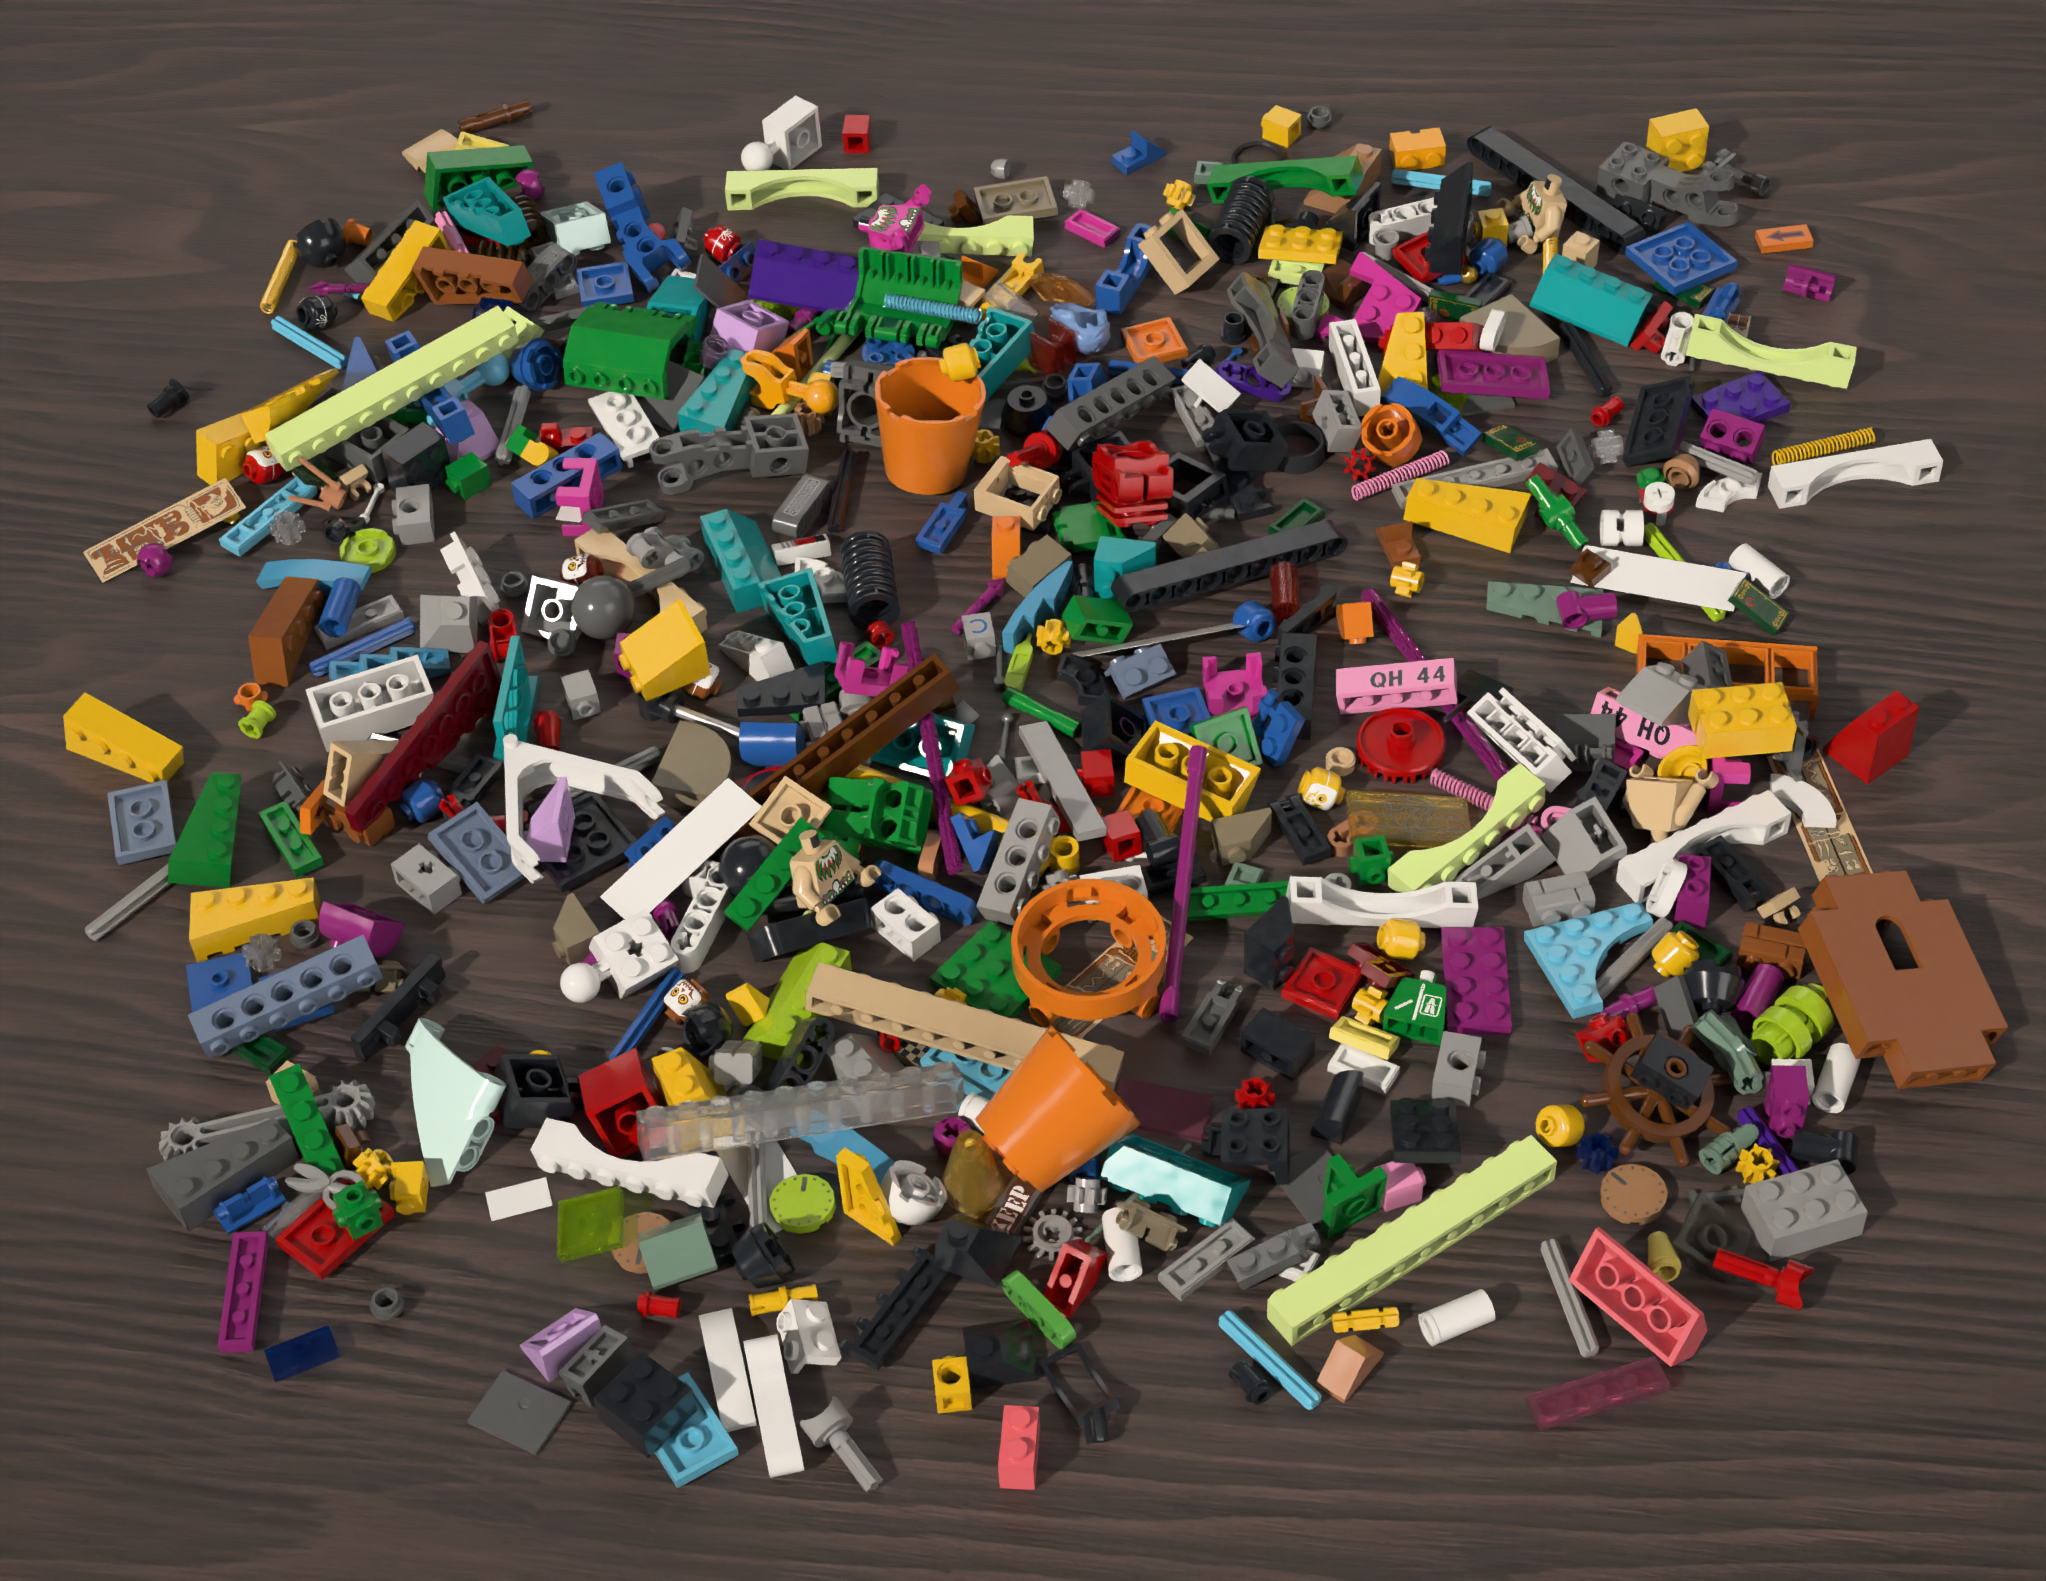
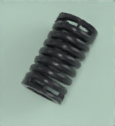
[1207,176,1275,265]
[840,531,900,630]

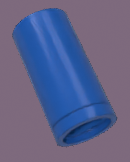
[318,577,361,638]

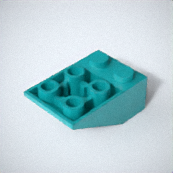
[646,275,711,346]

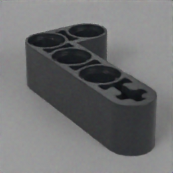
[746,897,875,963]
[725,1017,835,1130]

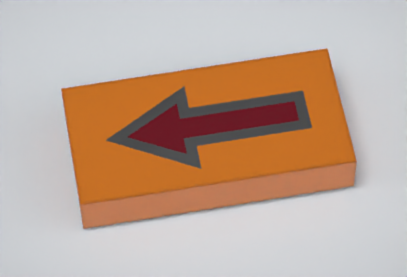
[1755,224,1814,254]
[300,779,329,835]

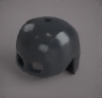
[681,1002,733,1057]

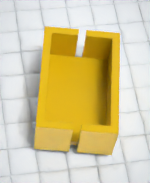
[1688,682,1797,759]

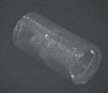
[983,278,1040,322]

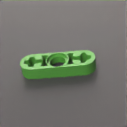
[1001,1270,1076,1349]

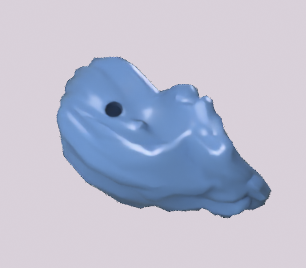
[1050,302,1111,355]

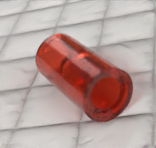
[1269,562,1301,622]

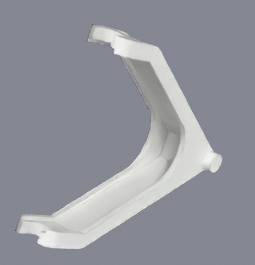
[503,734,665,883]

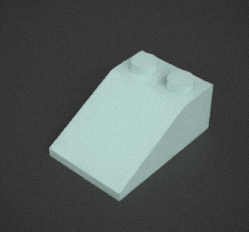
[540,201,611,256]

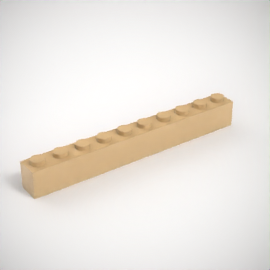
[805,962,1124,1090]

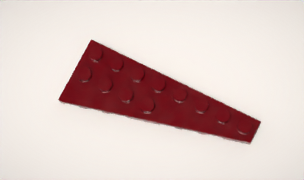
[344,640,502,833]

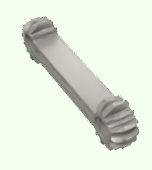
[159,1079,376,1161]

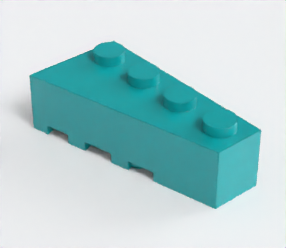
[677,347,757,433]

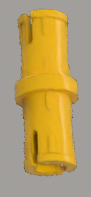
[748,1284,818,1316]

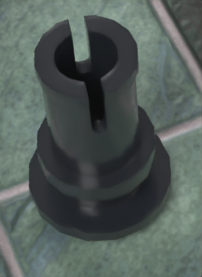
[147,378,189,419]

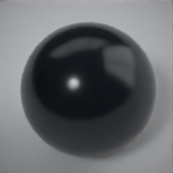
[718,835,777,898]

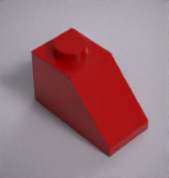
[1043,1238,1108,1319]

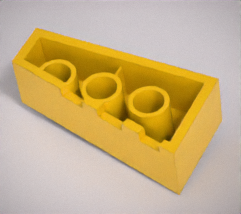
[361,220,451,322]
[196,412,268,485]
[1403,478,1532,554]
[63,692,184,783]
[189,877,321,963]

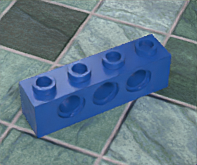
[511,432,622,520]

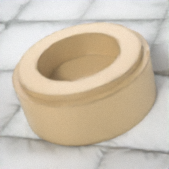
[1325,747,1356,776]

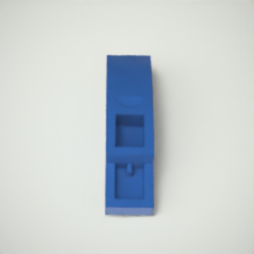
[1381,376,1482,456]

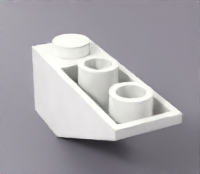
[718,630,795,681]

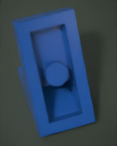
[1111,130,1166,176]
[950,813,1002,876]

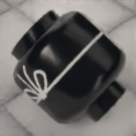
[296,295,337,331]

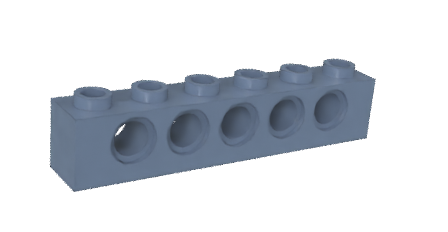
[188,935,383,1059]

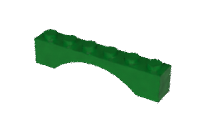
[1206,155,1364,204]

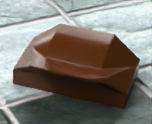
[1322,259,1372,311]

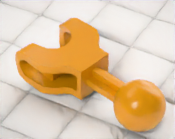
[740,350,839,414]

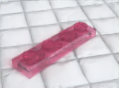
[1526,1356,1670,1431]

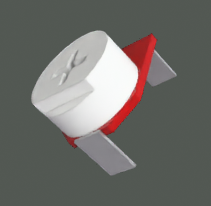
[1638,482,1675,526]

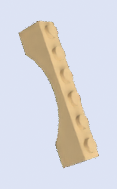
[574,529,708,634]

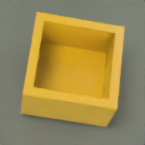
[1646,108,1709,172]

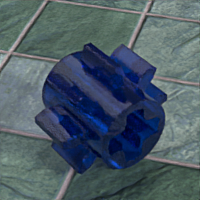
[1576,1132,1619,1174]

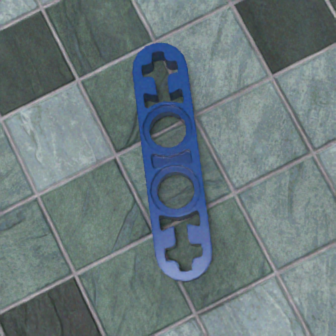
[873,860,979,925]

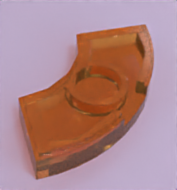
[1028,273,1095,307]

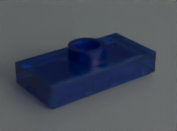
[264,1325,341,1382]

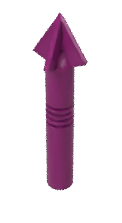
[308,280,371,296]
[951,578,1006,635]

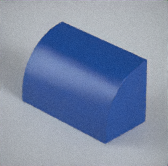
[739,722,805,767]

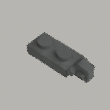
[1226,1222,1321,1290]

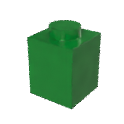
[445,452,492,500]

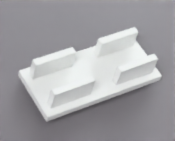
[588,392,660,468]
[440,532,500,626]

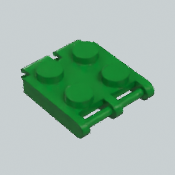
[1052,502,1127,553]

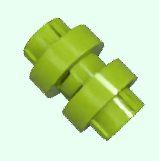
[1750,983,1834,1066]

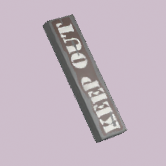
[984,1174,1046,1235]

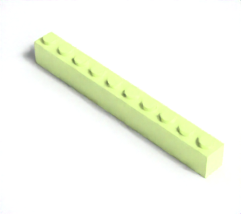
[265,306,519,472]
[1267,1135,1557,1346]

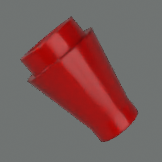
[532,710,561,751]

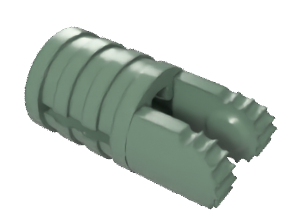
[1699,1123,1759,1175]

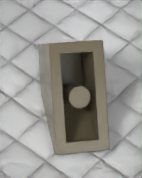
[1211,807,1272,866]
[552,893,600,966]

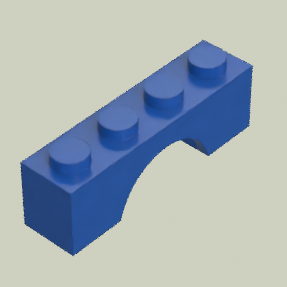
[1095,223,1161,316]
[1041,363,1107,459]

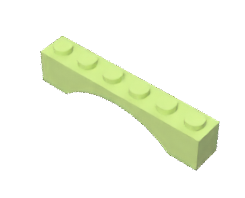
[725,168,879,210]
[917,215,1034,257]
[1686,314,1857,389]
[1388,763,1546,893]

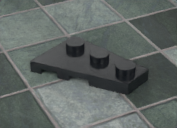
[737,661,826,717]

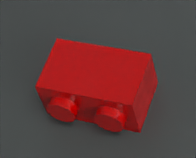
[1425,322,1484,353]

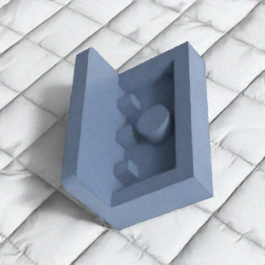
[1104,644,1176,700]

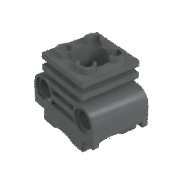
[837,359,895,447]

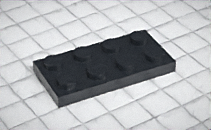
[1622,375,1695,467]

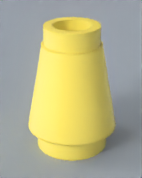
[1648,1231,1681,1282]

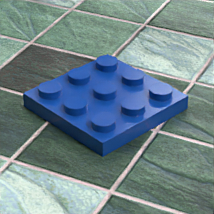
[1625,221,1738,295]

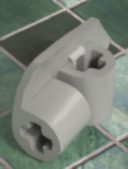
[980,755,1020,820]

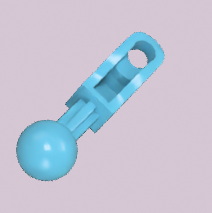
[407,353,510,429]

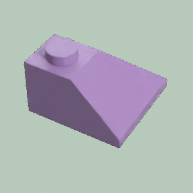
[435,399,499,463]
[523,777,575,862]

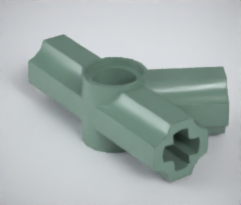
[1691,1009,1764,1095]

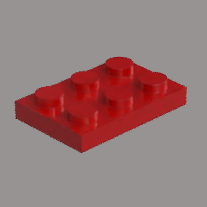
[275,1179,395,1280]

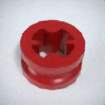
[865,621,894,649]

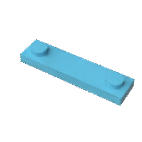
[219,476,318,557]

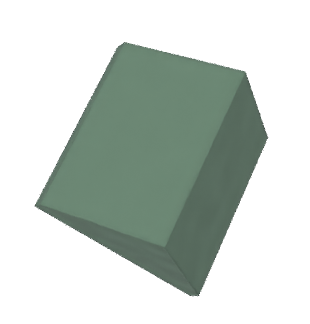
[638,1212,718,1290]

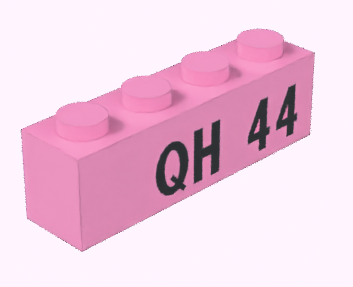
[1336,658,1458,715]
[1591,687,1697,759]

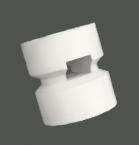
[1600,510,1644,546]

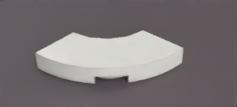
[1696,473,1762,512]
[795,557,847,603]
[1770,774,1837,828]

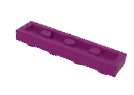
[218,1231,269,1353]

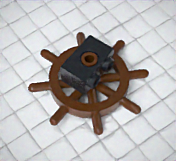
[1580,1012,1732,1168]

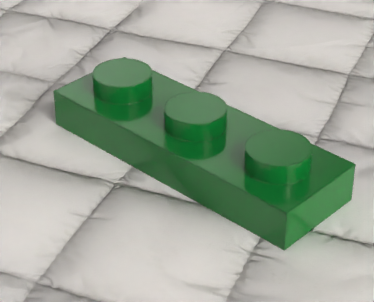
[258,800,324,878]

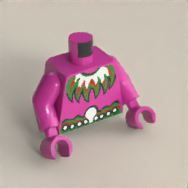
[858,184,932,253]

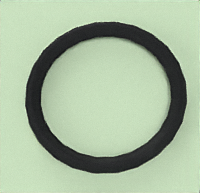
[1231,141,1284,164]

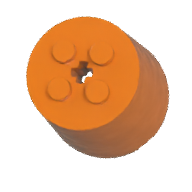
[875,357,986,495]
[975,1025,1141,1192]

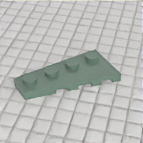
[1486,581,1603,638]

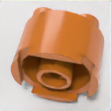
[1361,403,1422,468]

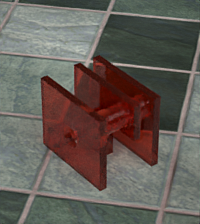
[1030,318,1076,374]

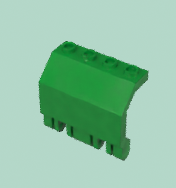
[834,246,963,349]
[563,302,698,400]

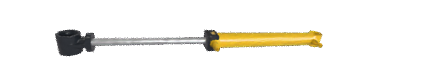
[636,692,1080,877]

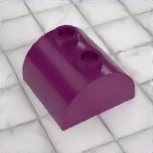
[319,901,405,958]

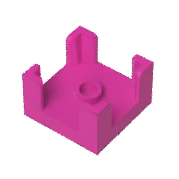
[555,458,604,536]
[834,641,908,697]
[1202,652,1267,719]
[1705,757,1751,813]

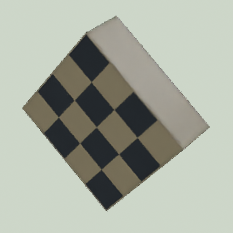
[893,1039,931,1072]

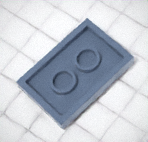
[107,780,177,865]
[428,802,525,905]

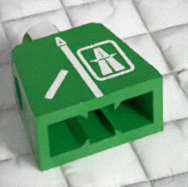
[1383,970,1446,1045]

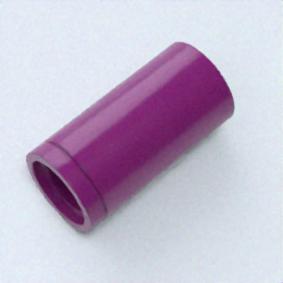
[1731,963,1784,1031]

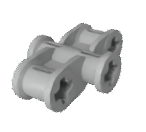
[626,526,704,578]

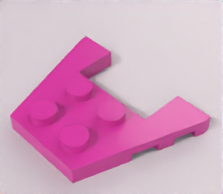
[1316,252,1421,344]

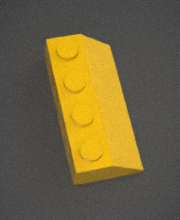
[1124,720,1261,822]

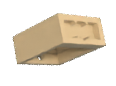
[1138,209,1220,295]
[974,456,1062,531]

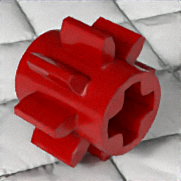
[1342,447,1376,481]
[1235,1076,1275,1109]

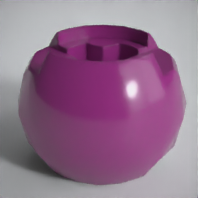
[515,169,545,200]
[137,543,173,577]
[932,1117,974,1157]

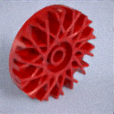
[1356,707,1446,784]

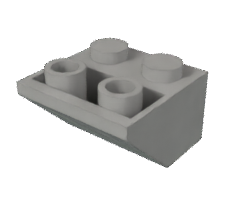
[1541,796,1627,879]

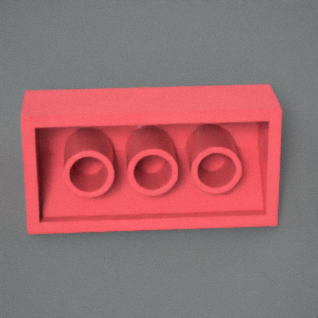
[1568,1227,1708,1367]

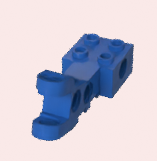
[594,162,692,293]

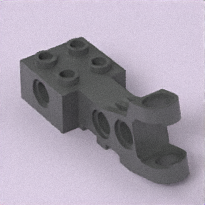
[1596,141,1740,227]
[649,413,809,495]

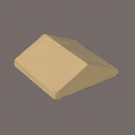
[749,776,833,845]

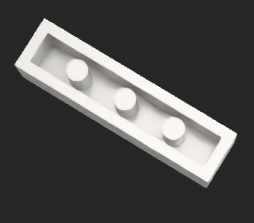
[1329,319,1381,417]

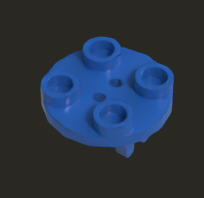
[862,336,915,364]

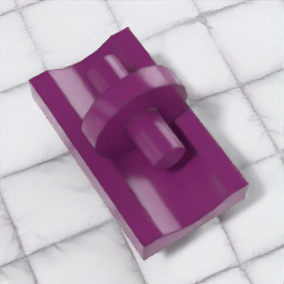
[1783,263,1837,302]

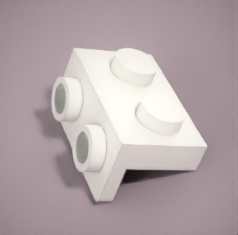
[776,1299,841,1374]

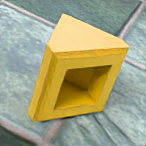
[1615,613,1643,654]

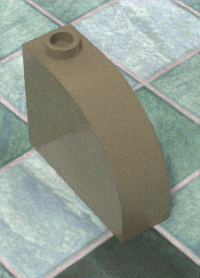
[1460,294,1560,363]
[651,720,734,811]

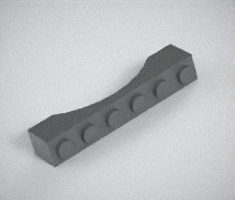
[1227,271,1299,388]

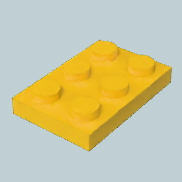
[1258,224,1343,264]

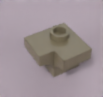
[1162,513,1221,558]

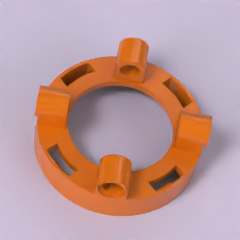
[1011,879,1166,1028]

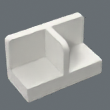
[1181,359,1241,412]

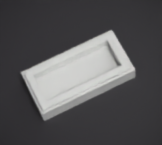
[1328,1043,1400,1096]

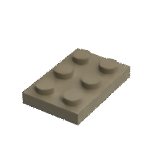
[973,176,1058,225]

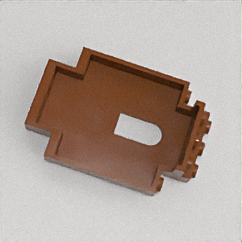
[1798,870,2008,1089]

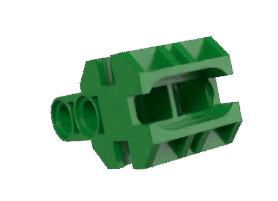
[820,777,934,854]

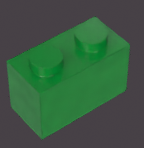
[1062,595,1133,645]

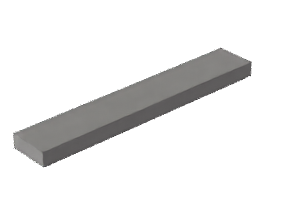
[1392,448,1558,509]
[1019,721,1107,842]

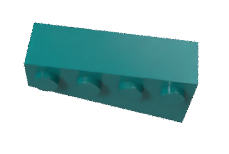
[443,176,531,246]
[969,306,1037,402]
[757,567,838,666]

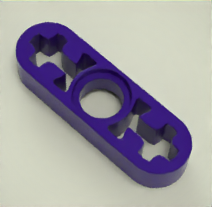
[1215,360,1291,402]

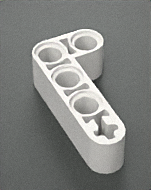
[1367,197,1474,245]
[671,860,735,973]
[743,1334,804,1478]

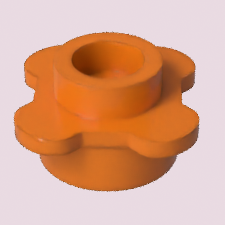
[234,683,269,711]

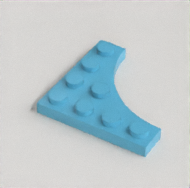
[1524,901,1653,1019]

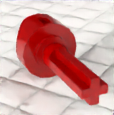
[1007,430,1063,469]
[1713,1248,1814,1311]

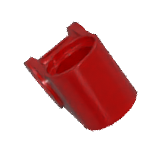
[488,609,519,663]

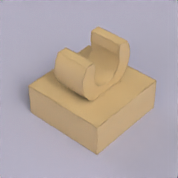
[338,464,371,501]
[1757,887,1800,927]

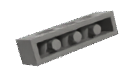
[976,798,1060,926]

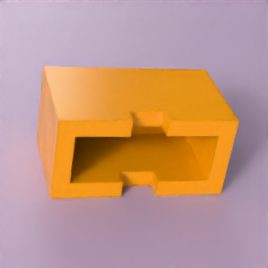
[1389,127,1446,170]

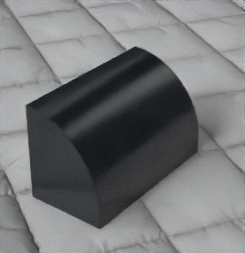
[1311,1070,1363,1145]

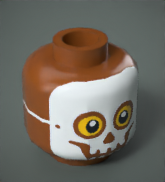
[681,662,723,700]
[664,978,710,1025]

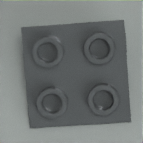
[1555,714,1616,772]

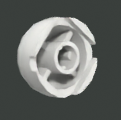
[880,1160,948,1225]

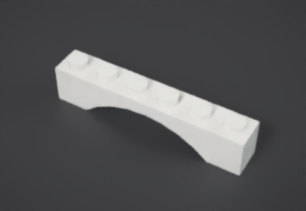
[1768,439,1943,509]
[1616,790,1792,903]
[1286,876,1478,928]
[530,1118,729,1208]

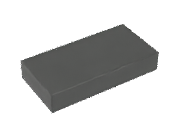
[1653,975,1698,1041]

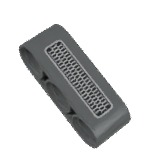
[516,244,577,311]
[1291,270,1325,340]
[772,473,834,539]

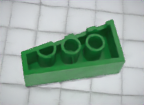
[424,145,533,211]
[168,772,242,888]

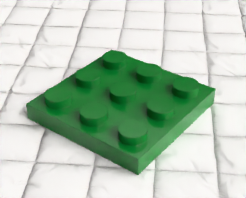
[929,920,1062,1018]

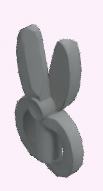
[285,1163,364,1210]

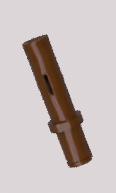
[457,99,532,133]

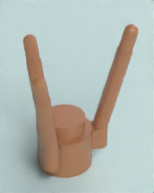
[288,457,348,512]

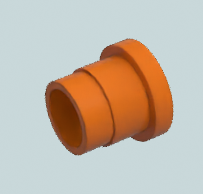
[343,218,373,246]

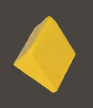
[726,983,770,1027]

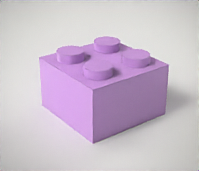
[710,300,789,353]

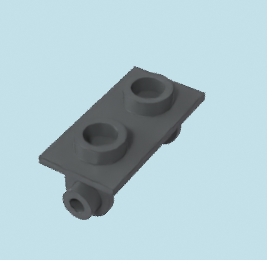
[272,761,314,817]

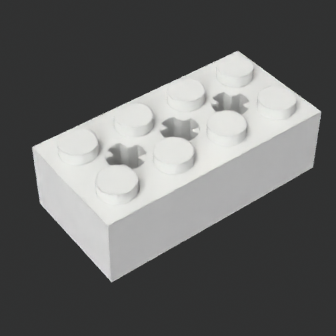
[305,655,434,752]

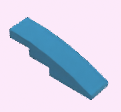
[256,559,373,596]
[1002,560,1073,654]
[329,647,451,682]
[787,1106,895,1185]

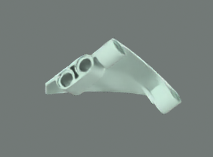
[405,1018,507,1187]

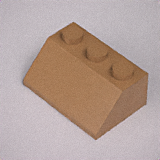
[1304,143,1382,213]

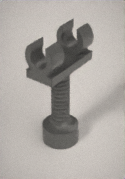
[1699,148,1771,196]

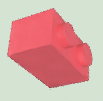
[998,1405,1040,1490]

